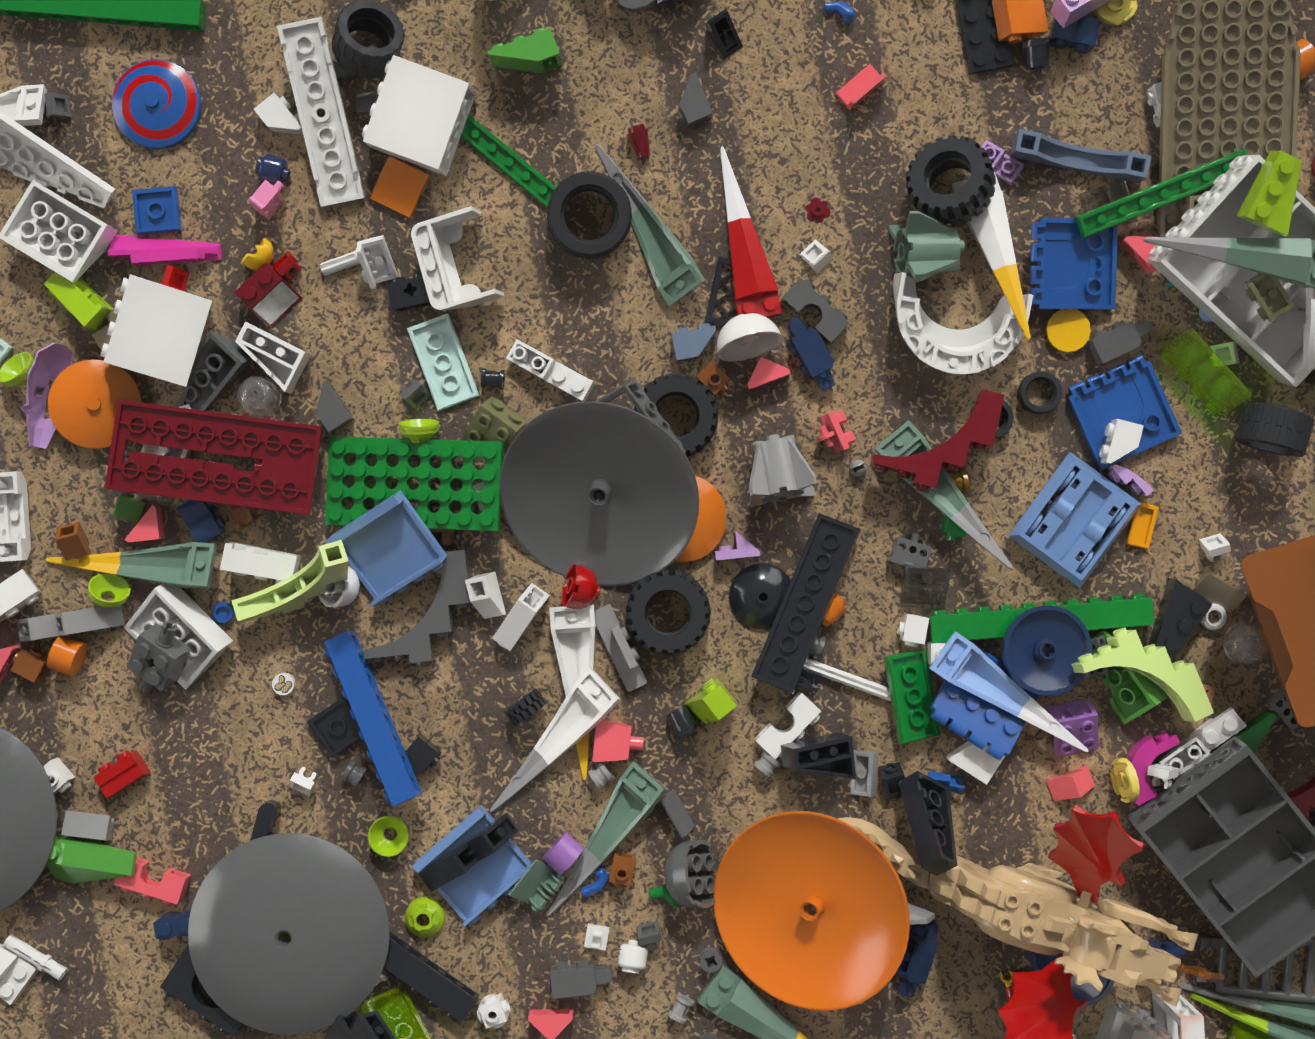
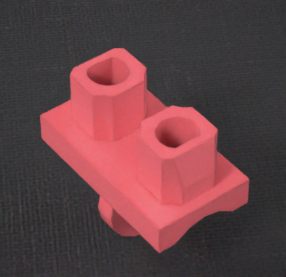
[817,411,856,454]

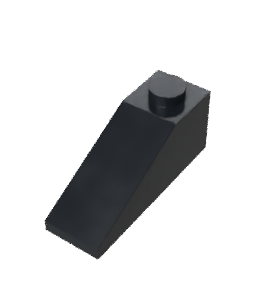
[375,734,441,790]

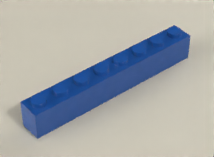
[324,631,423,807]

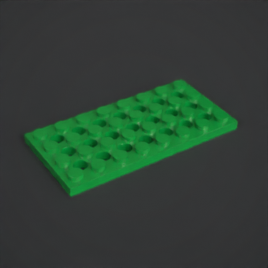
[325,437,504,531]

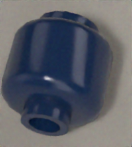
[255,154,291,186]

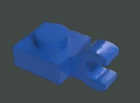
[927,772,965,794]

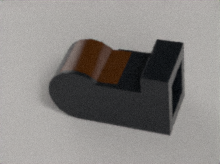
[250,800,281,841]

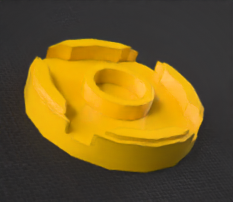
[1045,309,1091,353]

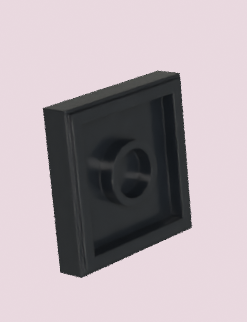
[307,696,361,758]

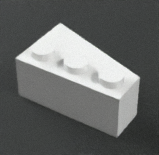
[220,542,301,583]

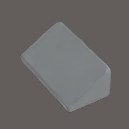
[850,750,879,797]

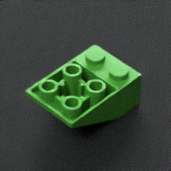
[487,28,562,73]

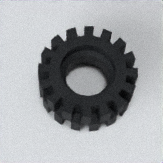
[504,688,547,727]

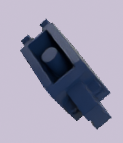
[788,317,835,391]
[896,921,939,997]

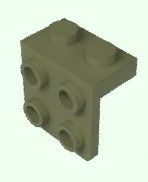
[463,396,527,454]

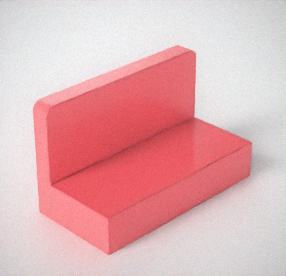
[836,64,886,110]

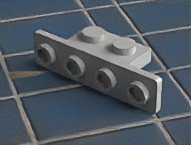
[595,604,647,692]

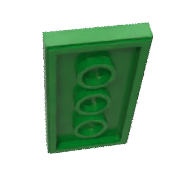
[884,648,940,744]

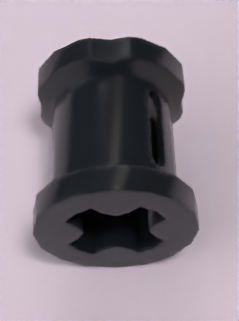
[480,368,505,390]

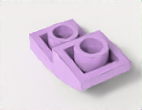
[981,140,1024,186]
[1107,464,1154,496]

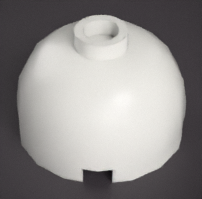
[318,566,360,608]

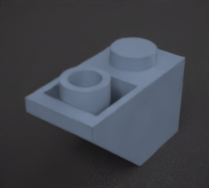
[671,323,716,362]

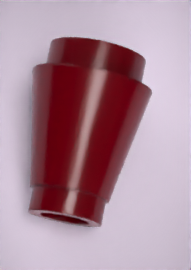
[627,124,650,159]

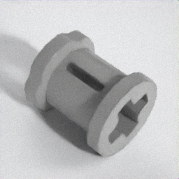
[668,993,695,1023]

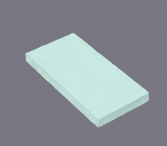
[407,313,480,411]

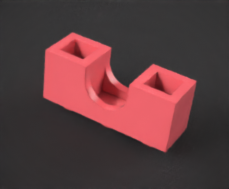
[114,857,191,905]

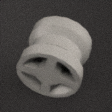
[754,750,782,778]
[588,762,615,789]

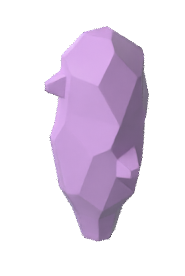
[21,343,76,449]

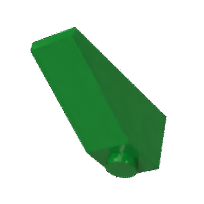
[1214,711,1277,754]

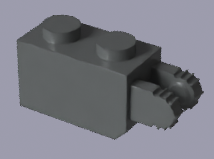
[1087,320,1153,366]
[550,959,613,999]

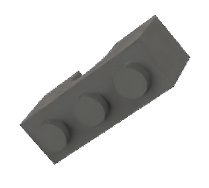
[781,278,849,344]

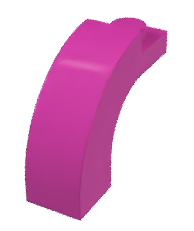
[1126,732,1180,806]

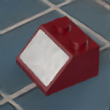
[234,262,302,328]

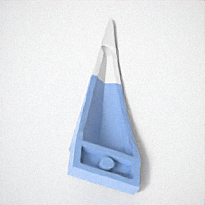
[929,631,1089,752]

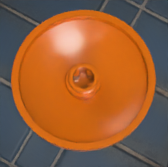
[48,360,142,449]
[675,476,726,562]

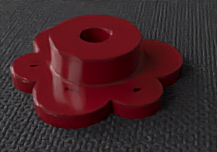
[805,198,831,223]

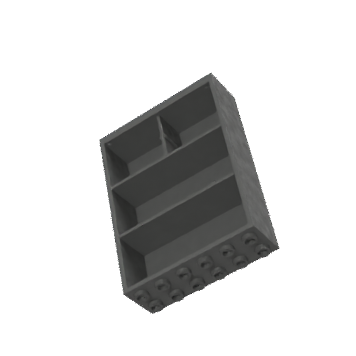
[1127,736,1315,977]

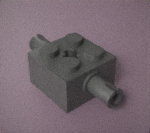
[127,621,191,696]

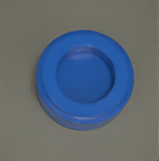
[212,602,235,624]

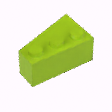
[1236,150,1302,236]
[44,272,114,331]
[685,678,737,724]

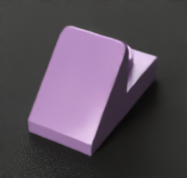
[715,531,760,560]

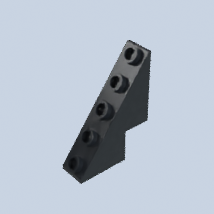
[419,813,519,892]
[325,1010,396,1039]

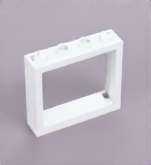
[1152,992,1205,1039]

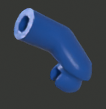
[824,1,855,23]
[581,868,609,898]

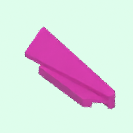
[108,235,222,266]

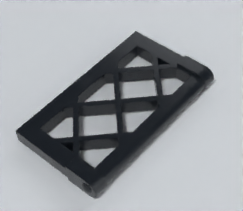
[704,257,736,326]

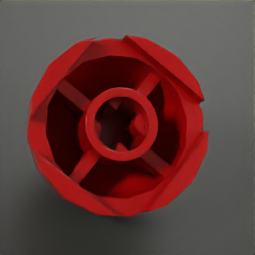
[561,564,601,609]

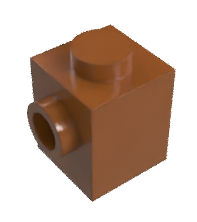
[696,360,730,396]
[55,522,89,560]
[10,648,48,683]
[609,851,636,888]

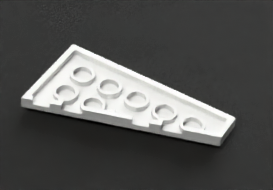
[0,111,115,208]

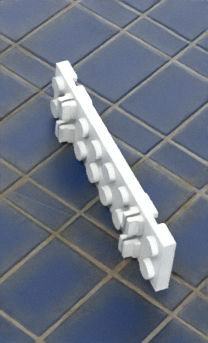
[277,17,365,207]

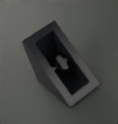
[706,9,743,59]

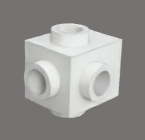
[477,993,511,1029]

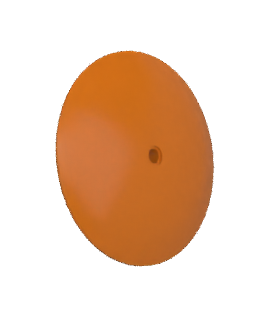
[713,811,910,1011]

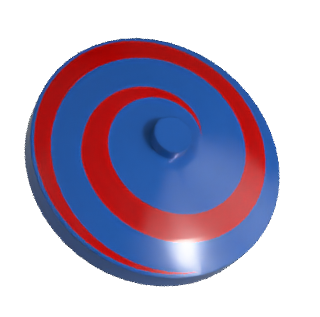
[112,59,202,149]

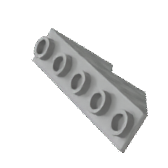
[16,605,125,642]

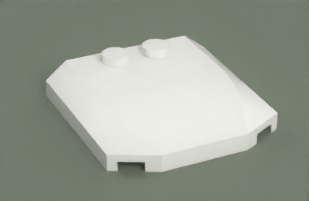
[0,471,31,562]

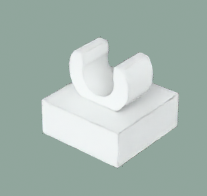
[1199,533,1231,562]
[1147,764,1179,789]
[290,767,316,797]
[584,924,610,951]

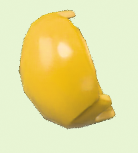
[241,238,274,271]

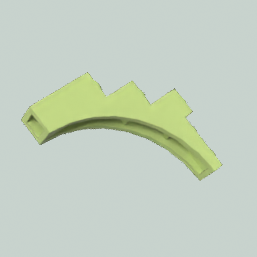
[232,540,348,624]
[1071,628,1214,722]

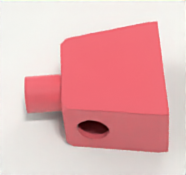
[592,719,644,762]

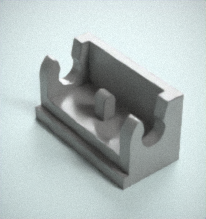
[61,810,115,840]

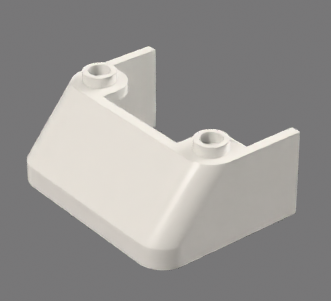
[411,206,505,311]

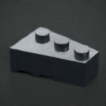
[1148,578,1212,659]
[780,732,857,780]

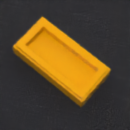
[1126,502,1159,550]

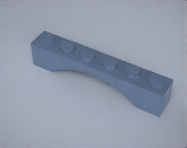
[1010,129,1151,184]

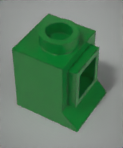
[941,514,966,541]

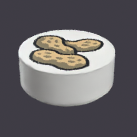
[272,673,296,695]

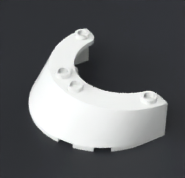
[893,272,1033,374]

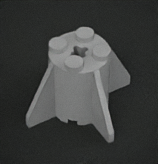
[749,434,817,508]

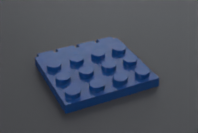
[1029,218,1118,309]
[1067,355,1182,470]
[930,646,1039,761]

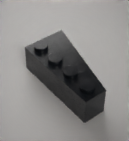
[899,771,958,876]

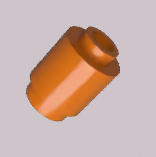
[823,594,847,627]

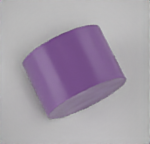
[542,831,584,875]

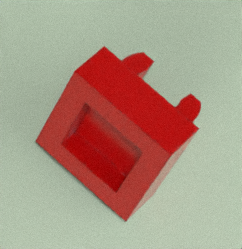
[273,250,302,280]
[160,265,190,291]

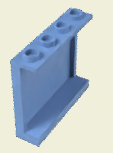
[325,490,447,606]
[412,805,532,927]

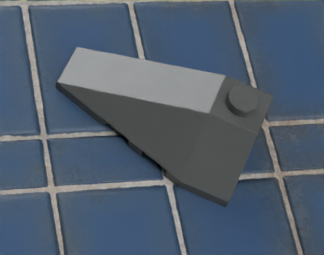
[178,331,253,411]

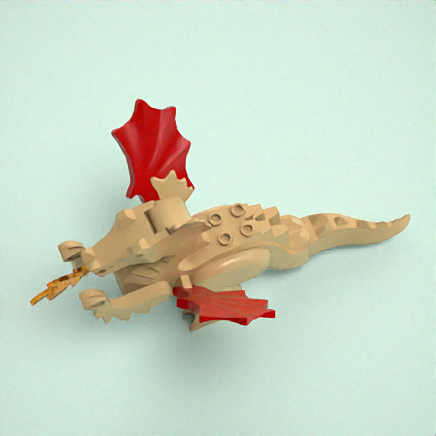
[837,805,1225,1039]

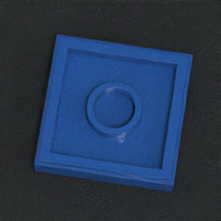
[132,186,182,235]

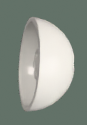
[717,313,782,362]

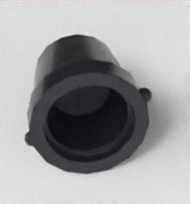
[1020,38,1050,70]
[666,704,702,740]

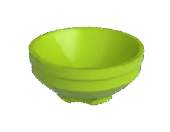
[0,352,34,387]
[399,419,440,443]
[88,573,131,608]
[368,816,409,857]
[405,897,445,937]

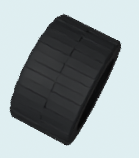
[331,0,405,79]
[1235,402,1315,457]

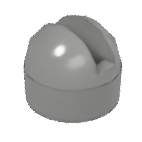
[849,459,867,477]

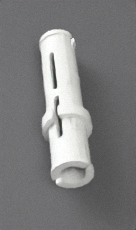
[3,934,68,981]

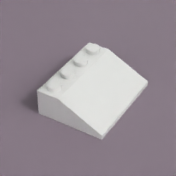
[0,180,117,283]
[124,583,233,690]

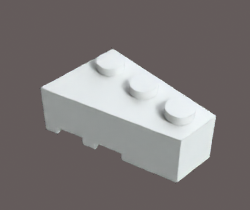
[235,322,311,394]

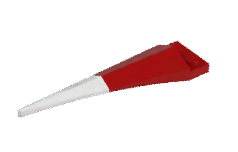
[720,146,783,318]

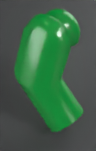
[649,885,679,907]

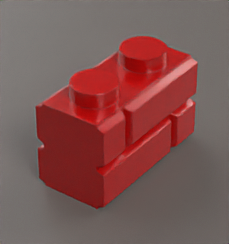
[94,750,151,799]

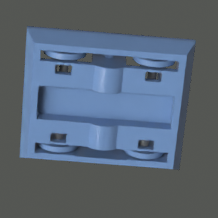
[1008,452,1142,588]

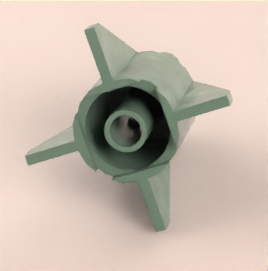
[888,211,965,288]

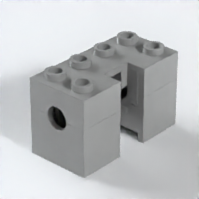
[1096,1001,1172,1039]

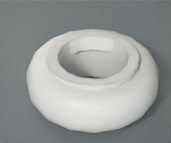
[1200,603,1227,631]

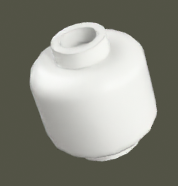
[617,940,648,974]

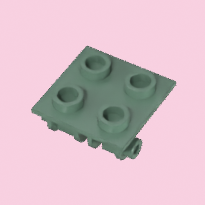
[508,859,565,913]

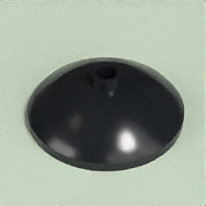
[729,563,791,629]

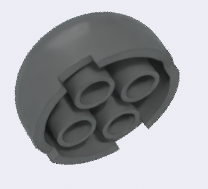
[664,840,719,909]

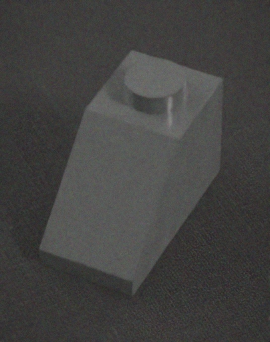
[677,72,713,128]
[316,381,354,433]

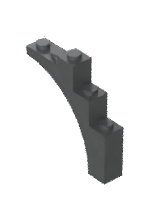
[364,549,471,666]

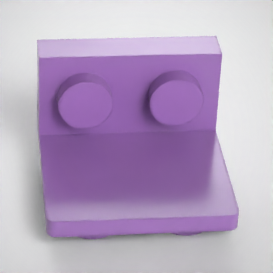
[1046,698,1099,757]

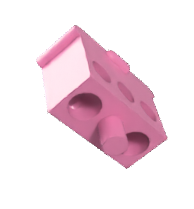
[248,180,285,220]

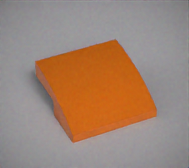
[370,156,430,218]

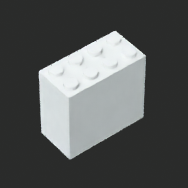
[362,55,477,176]
[100,274,212,387]

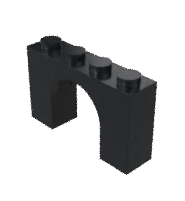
[160,945,243,1036]

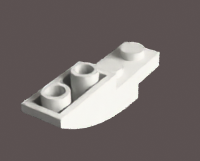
[1303,288,1315,370]
[506,339,595,402]
[1159,707,1246,780]

